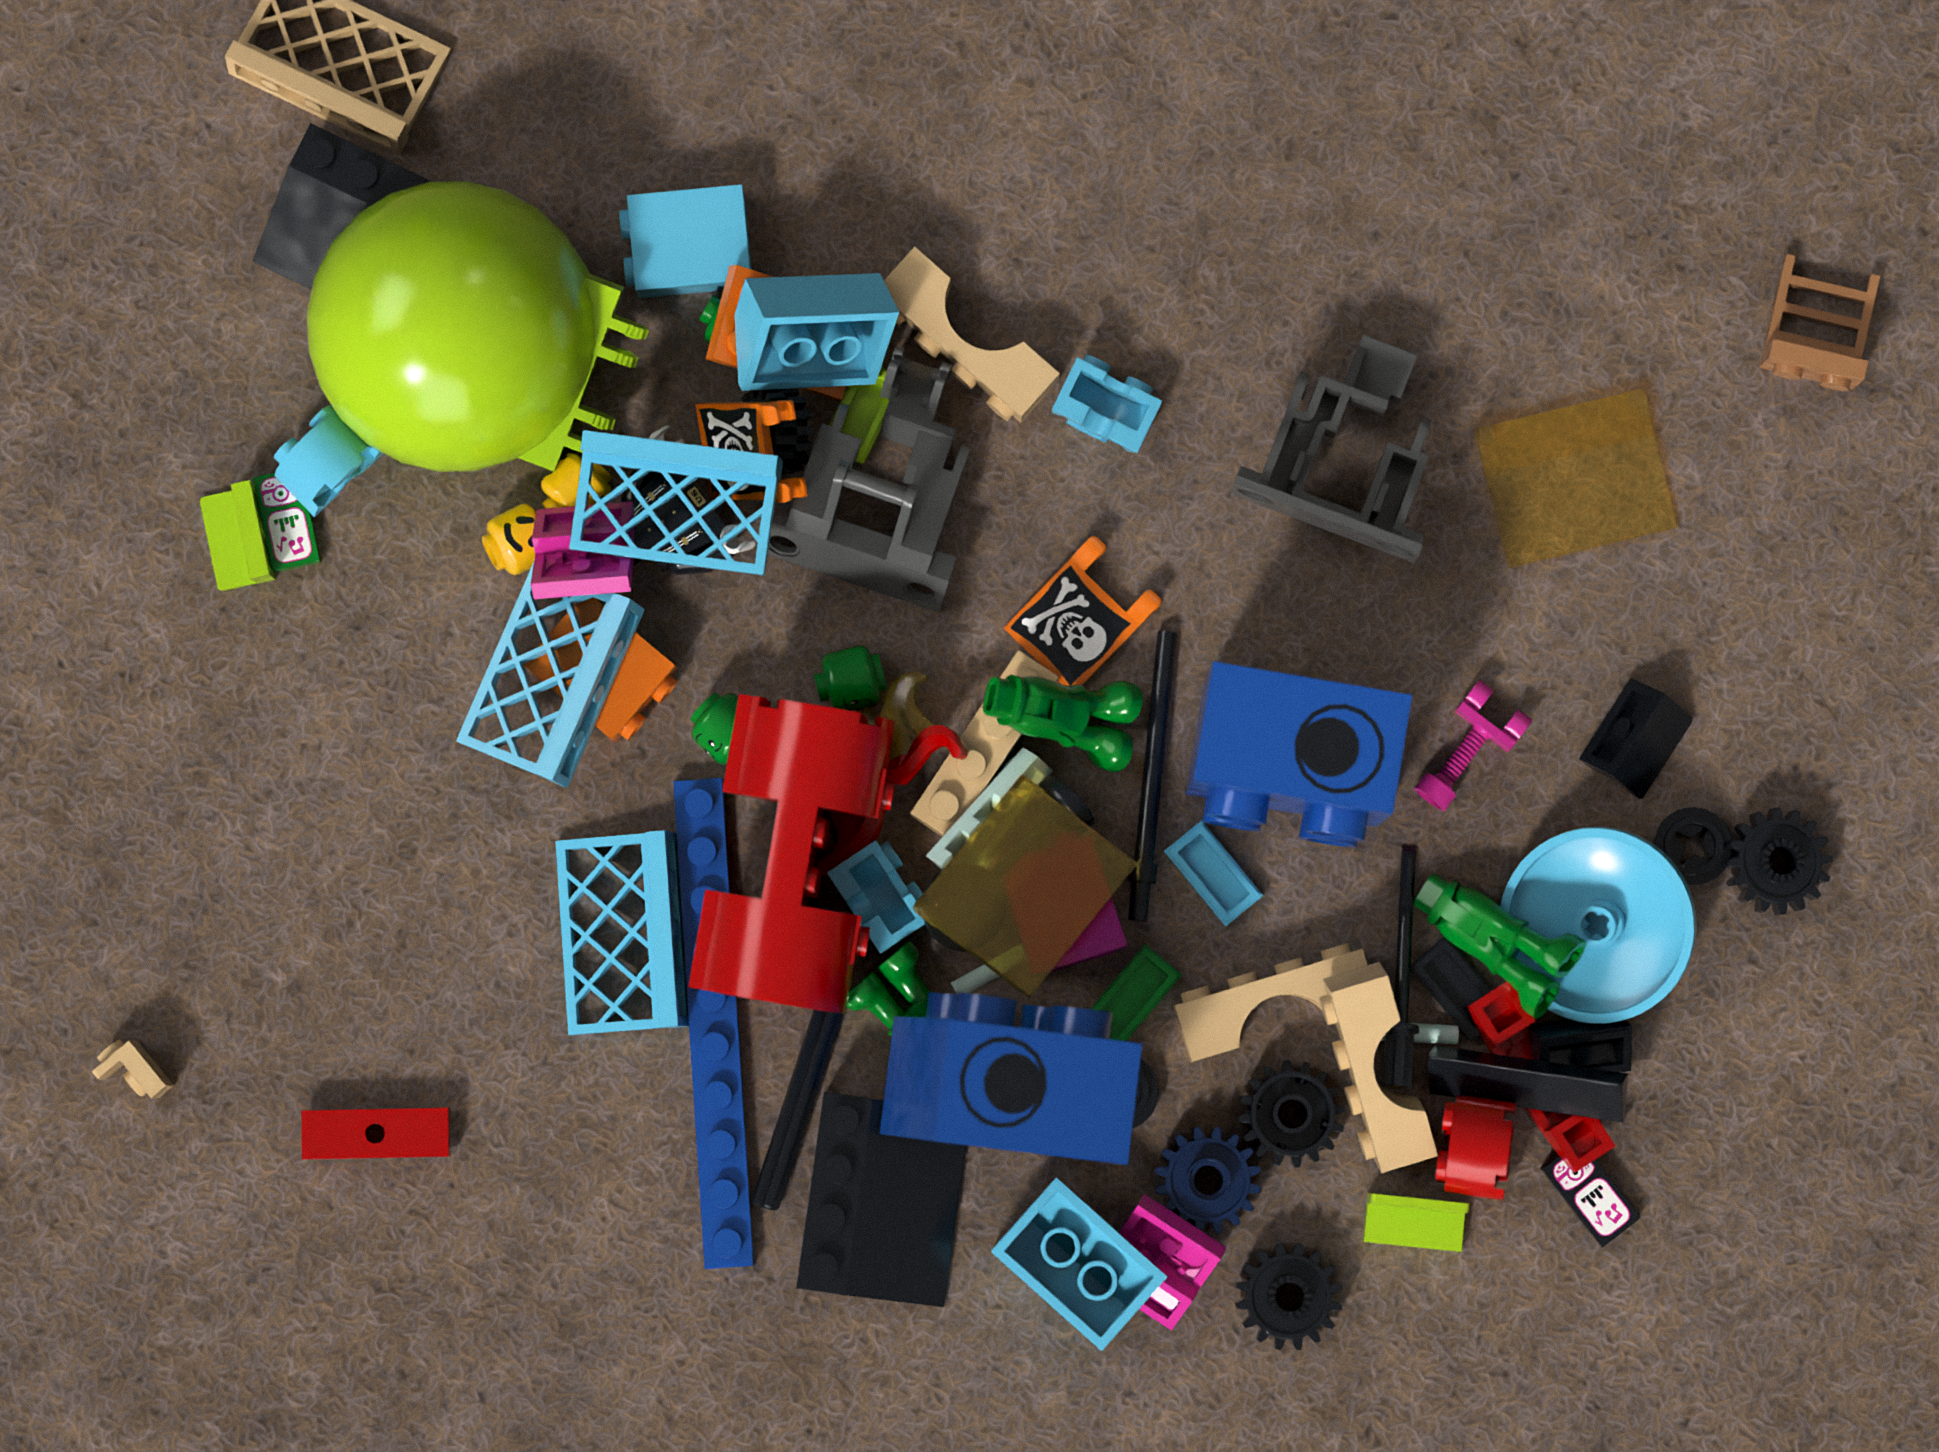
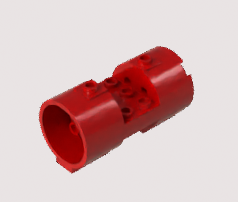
[688,694,896,1014]

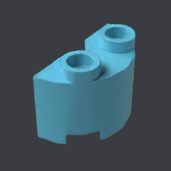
[1052,355,1162,453]
[274,405,383,517]
[827,840,925,954]

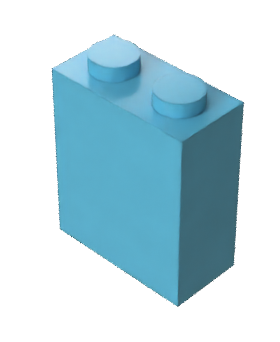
[619,184,751,298]

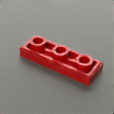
[301,1108,451,1160]

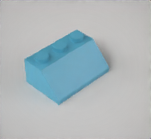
[734,273,899,391]
[990,1178,1167,1351]

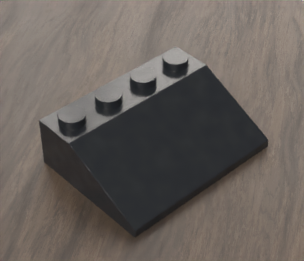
[253,123,432,290]
[796,1092,966,1307]

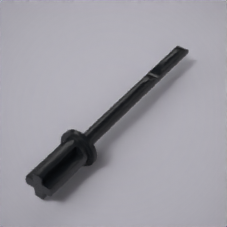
[1382,845,1420,1090]

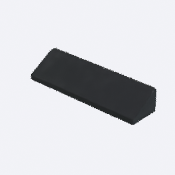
[1428,1045,1628,1123]

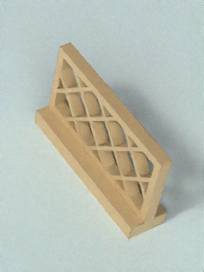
[225,0,451,155]

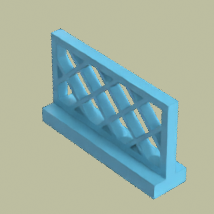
[569,430,783,576]
[456,562,645,788]
[555,830,689,1035]

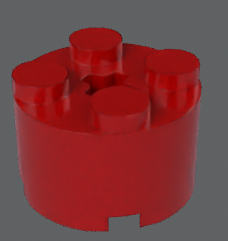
[1435,1095,1517,1201]

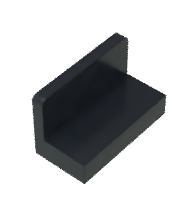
[1579,678,1692,799]

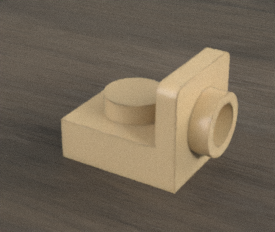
[92,1039,175,1098]

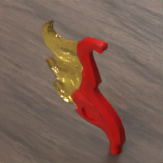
[817,672,968,878]

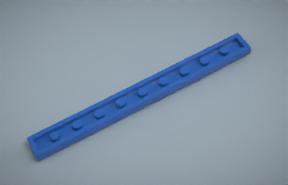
[673,778,754,1269]

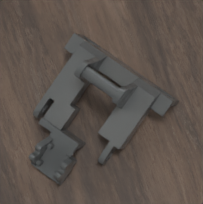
[1230,335,1432,563]
[768,347,971,613]

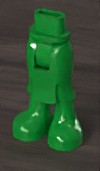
[983,675,1143,772]
[1414,873,1586,1019]
[847,940,937,1037]

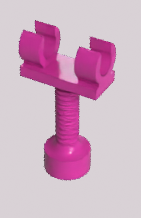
[1414,680,1533,812]

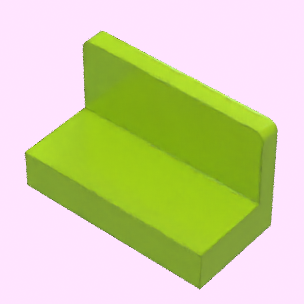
[200,480,276,591]
[1363,1193,1470,1252]

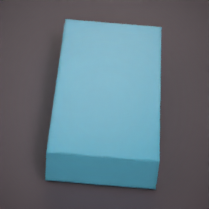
[1164,820,1263,927]

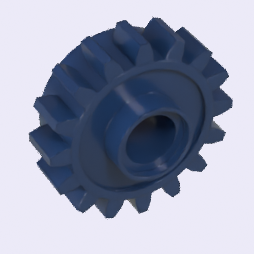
[1154,1127,1261,1233]

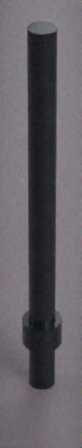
[1127,631,1177,922]

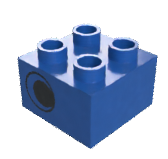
[1185,661,1412,848]
[879,992,1142,1165]

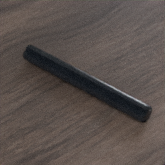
[752,986,851,1210]

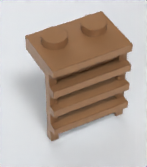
[1759,254,1881,391]

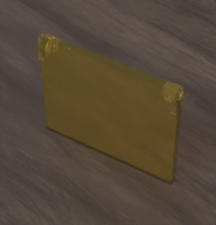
[1473,388,1678,568]
[912,775,1137,998]

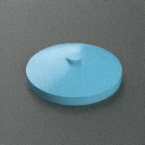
[1500,827,1697,1023]

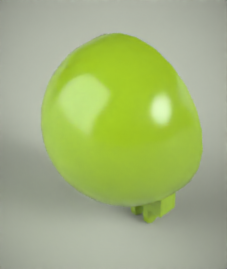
[306,181,649,472]

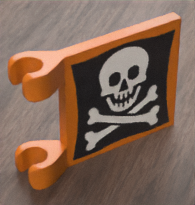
[695,400,808,503]
[1004,536,1162,686]

